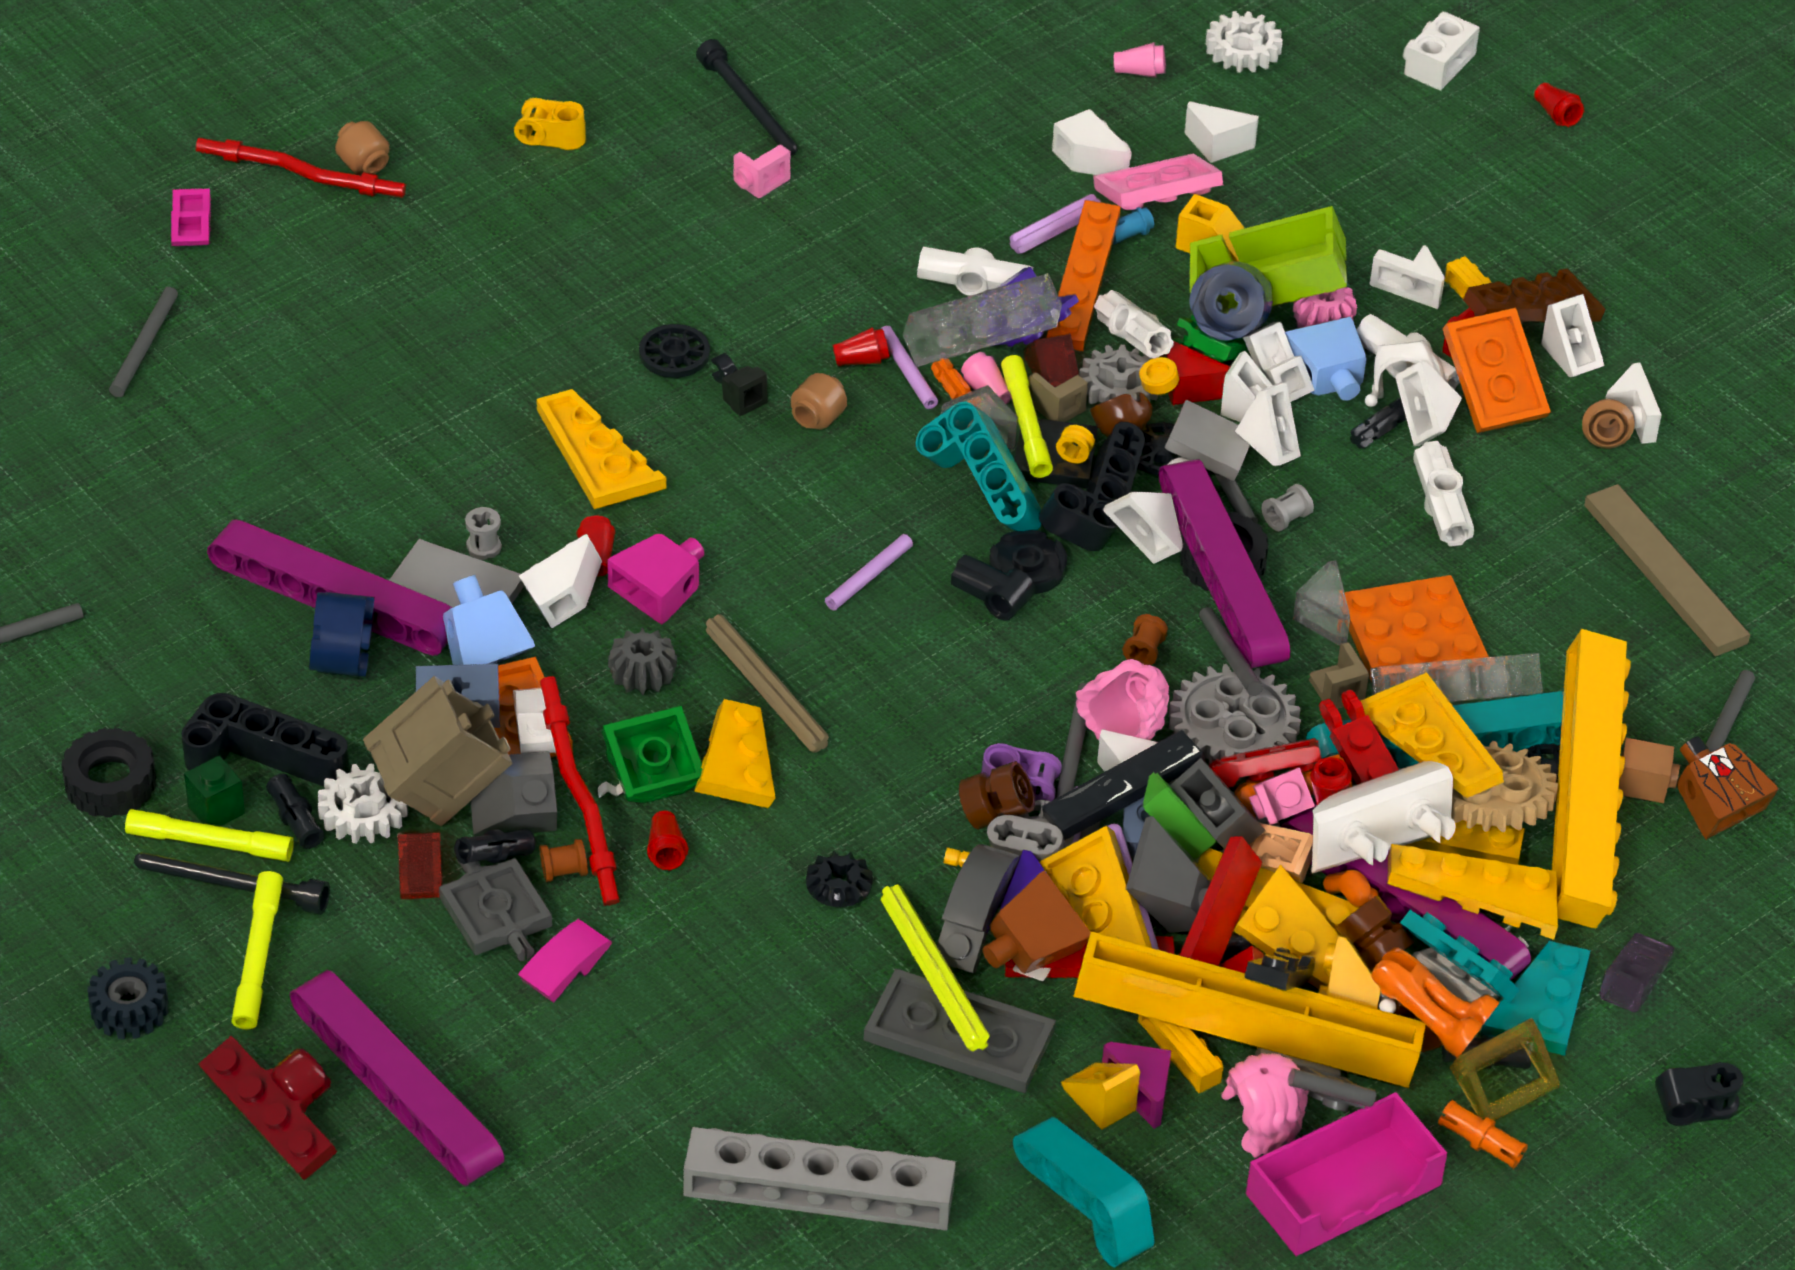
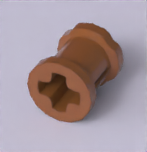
[1122,614,1168,665]
[539,838,588,882]

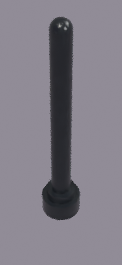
[696,39,798,156]
[134,852,330,915]

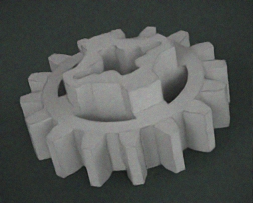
[1080,344,1158,404]

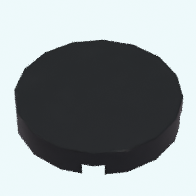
[989,530,1067,594]

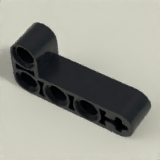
[1039,422,1145,551]
[181,693,350,786]

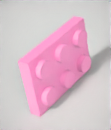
[1093,154,1223,210]

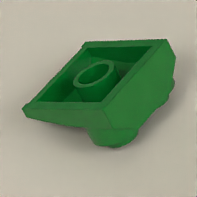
[602,706,703,803]

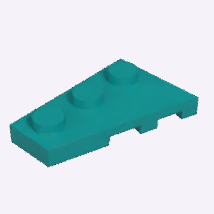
[1400,910,1519,1004]
[1481,941,1591,1056]

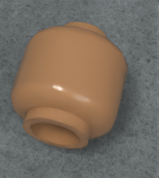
[335,121,390,175]
[791,373,847,430]

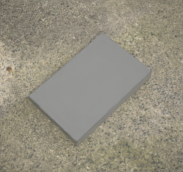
[389,539,524,607]

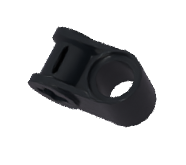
[1655,1062,1743,1126]

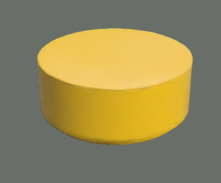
[1139,357,1179,395]

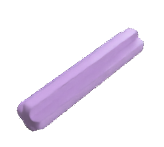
[1010,194,1101,254]

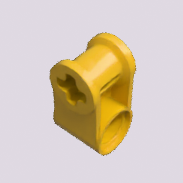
[514,98,586,150]

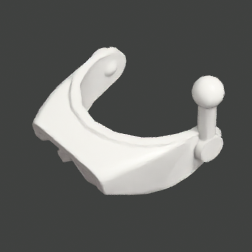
[1365,340,1445,407]

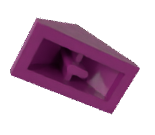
[1102,1041,1171,1129]

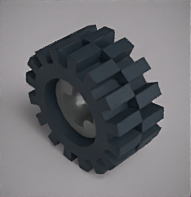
[88,957,169,1039]

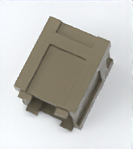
[363,676,513,827]

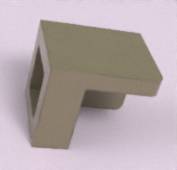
[1029,373,1088,422]
[1309,642,1369,709]

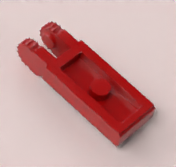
[1319,689,1399,785]
[1209,738,1321,787]

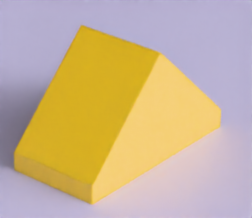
[1061,1063,1140,1130]

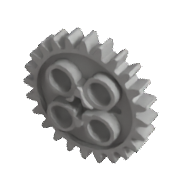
[1169,664,1301,764]

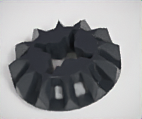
[806,850,873,907]

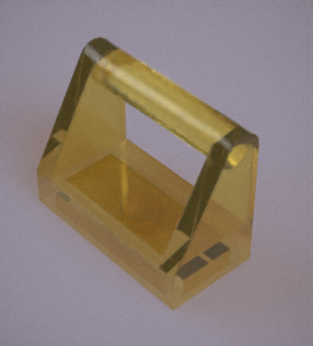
[1449,1018,1560,1121]

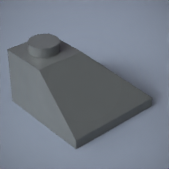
[471,751,557,836]
[1126,816,1211,933]

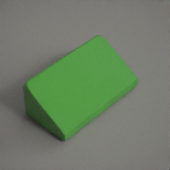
[1143,772,1216,860]

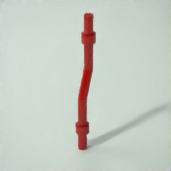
[196,138,406,198]
[540,676,620,906]

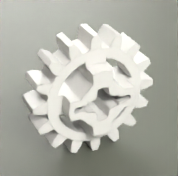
[1205,11,1283,72]
[318,764,408,843]

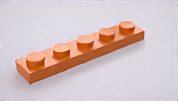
[1047,200,1121,351]

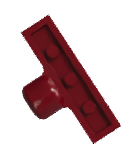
[198,1035,338,1181]

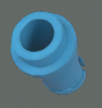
[1113,207,1154,244]

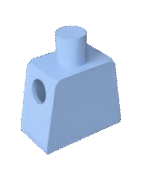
[1285,317,1366,401]
[443,575,535,665]

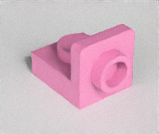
[733,145,790,199]
[1249,767,1315,825]

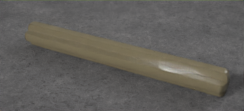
[706,614,829,753]

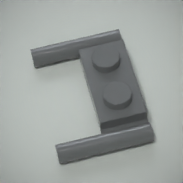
[1255,1048,1376,1112]

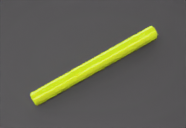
[881,884,990,1051]

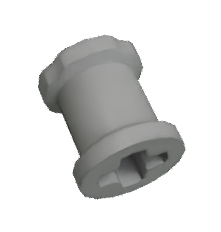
[1261,484,1314,532]
[465,507,502,560]

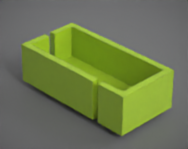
[1190,206,1347,309]

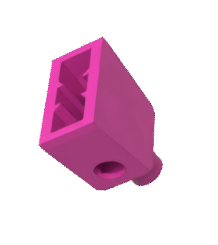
[608,534,704,625]

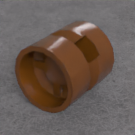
[959,761,1035,830]
[1335,895,1415,972]

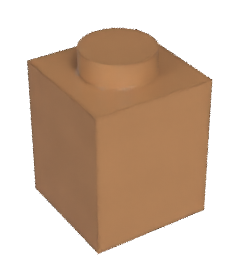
[1618,738,1680,803]

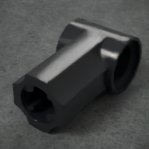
[951,554,1035,621]

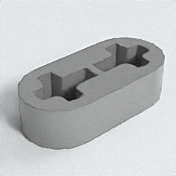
[987,815,1066,862]

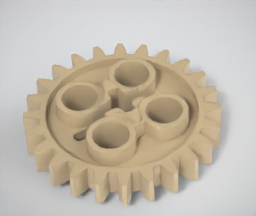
[1451,741,1558,832]

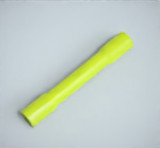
[1001,355,1053,478]
[125,809,294,862]
[231,871,283,1029]

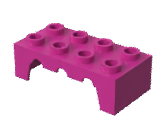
[1246,1092,1447,1256]

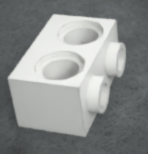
[1403,11,1480,91]

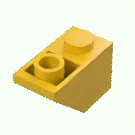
[1176,194,1245,262]
[1319,935,1381,1009]

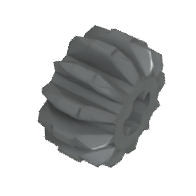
[608,627,677,696]

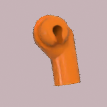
[1323,869,1378,907]

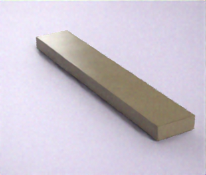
[1584,484,1750,657]

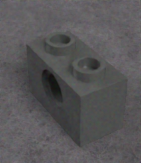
[1170,758,1266,848]

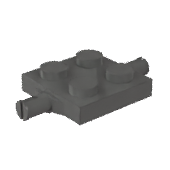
[439,858,552,961]

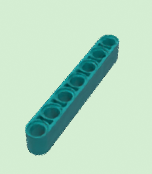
[1306,691,1564,768]

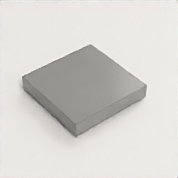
[1164,400,1250,481]

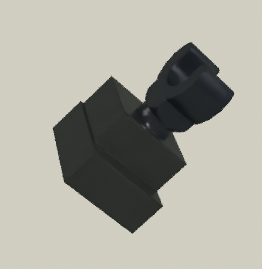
[711,353,768,416]

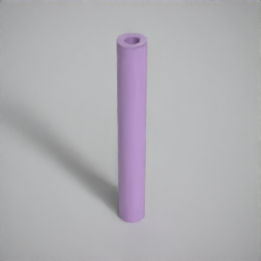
[881,326,938,409]
[825,534,913,611]

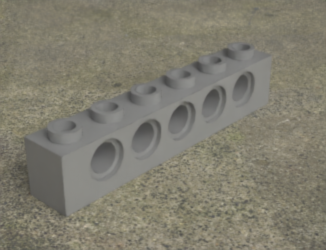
[684,1127,956,1231]

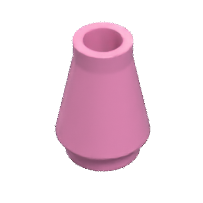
[1114,42,1166,78]
[961,352,1012,408]

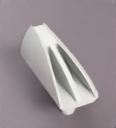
[1311,761,1456,873]

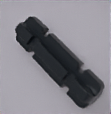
[1350,398,1406,449]

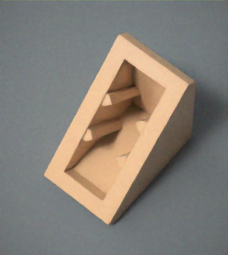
[1250,823,1313,883]

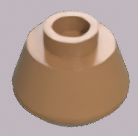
[1582,399,1635,449]

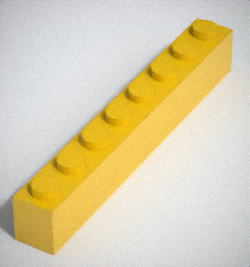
[1552,629,1631,929]
[1073,932,1426,1088]

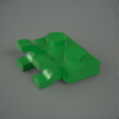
[1172,314,1250,363]

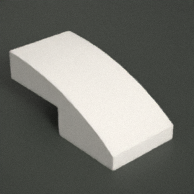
[1243,322,1315,402]

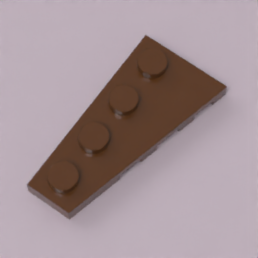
[1463,268,1606,323]

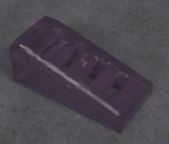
[1599,933,1675,1012]

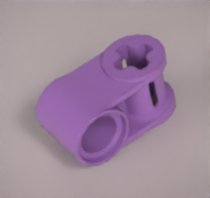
[981,743,1062,801]

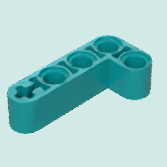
[916,402,1041,531]
[1013,1117,1154,1267]

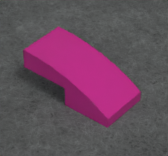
[171,188,211,246]
[518,919,612,1003]

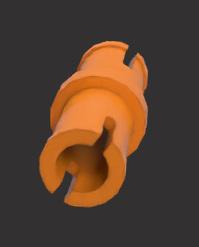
[1438,1100,1528,1169]

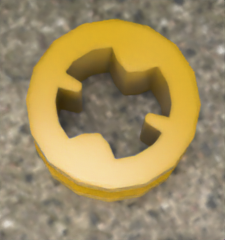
[1056,425,1095,464]

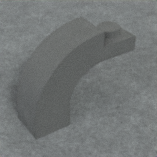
[937,844,1021,974]

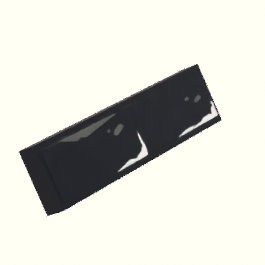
[1042,730,1205,840]

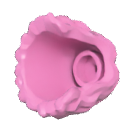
[1076,659,1169,741]
[1221,1053,1309,1158]

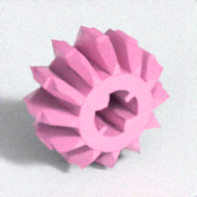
[1293,288,1357,328]

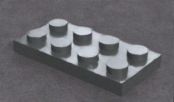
[863,968,1056,1093]

